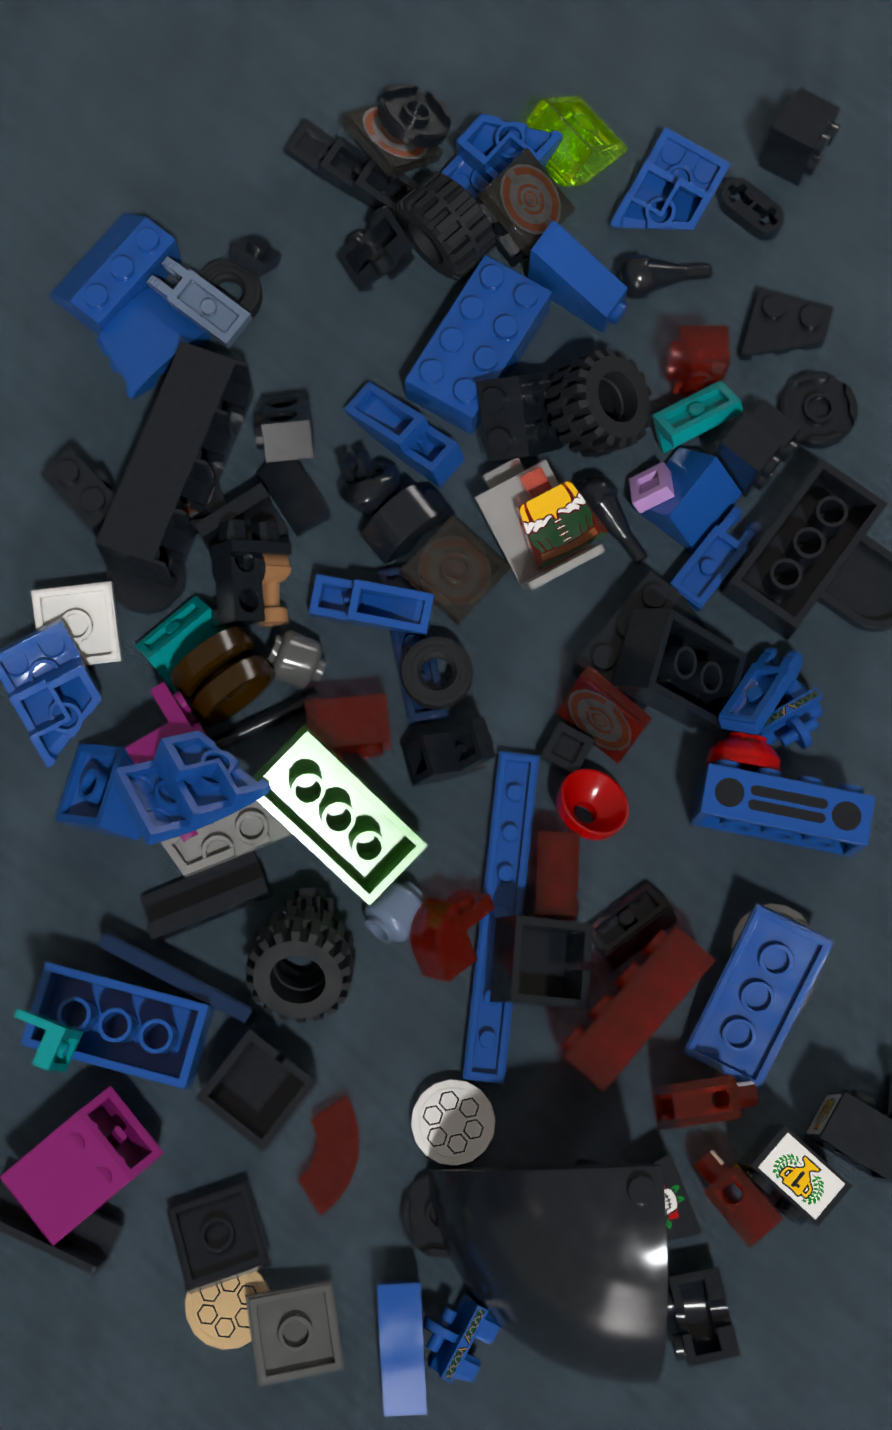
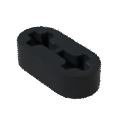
[718,178,785,241]

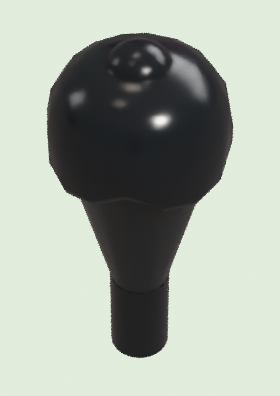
[616,254,713,299]
[573,475,648,564]

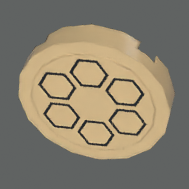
[185,1270,270,1350]

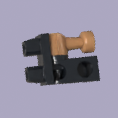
[209,519,292,628]

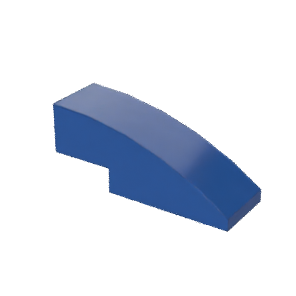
[344,382,465,488]
[309,574,434,635]
[377,1279,427,1417]

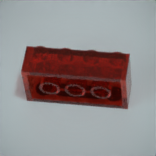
[559,926,716,1093]

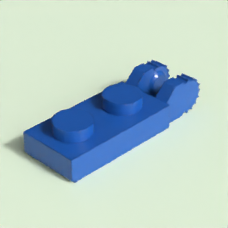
[669,506,763,612]
[718,647,803,735]

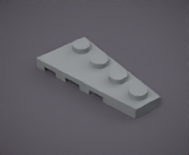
[161,801,293,878]

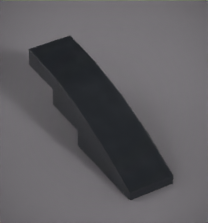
[283,118,418,213]

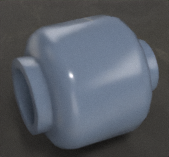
[365,881,426,943]

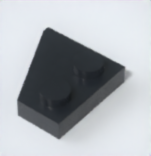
[739,287,834,361]

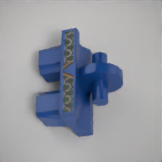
[759,679,823,749]
[423,1294,501,1383]

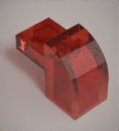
[410,889,495,983]

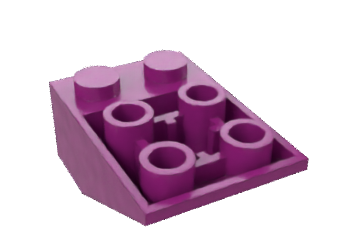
[0,1086,164,1246]

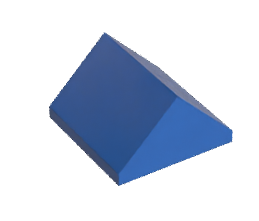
[632,447,742,553]

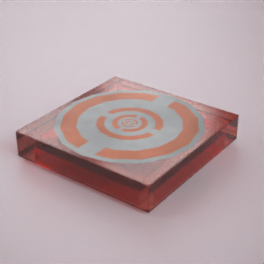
[557,666,652,764]

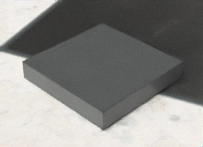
[245,1279,344,1387]

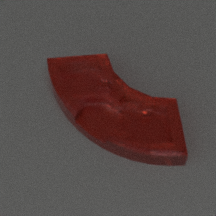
[298,1096,360,1216]

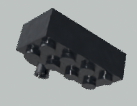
[723,458,892,640]

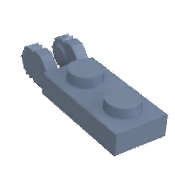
[146,256,253,349]

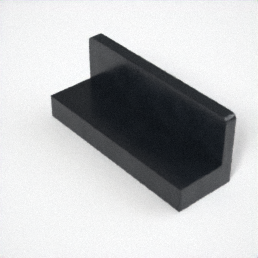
[140,852,272,943]
[0,1182,126,1275]

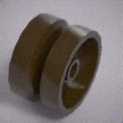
[169,627,276,727]

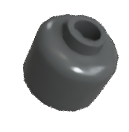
[265,630,327,689]

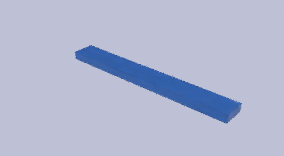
[463,751,540,1084]

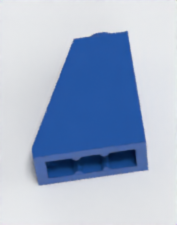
[528,221,628,333]

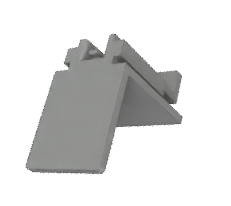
[474,458,605,591]

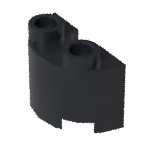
[336,205,417,293]
[668,1266,741,1367]

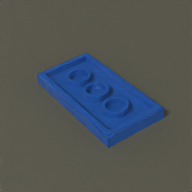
[683,902,834,1091]

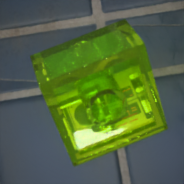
[524,96,628,187]

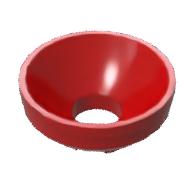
[705,732,781,772]
[556,769,629,840]

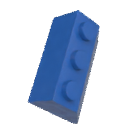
[48,213,182,335]

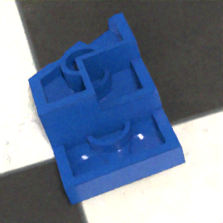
[441,113,563,198]
[610,127,731,230]
[96,286,211,400]
[0,618,102,768]
[111,730,271,846]

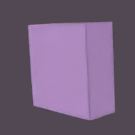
[629,462,675,514]

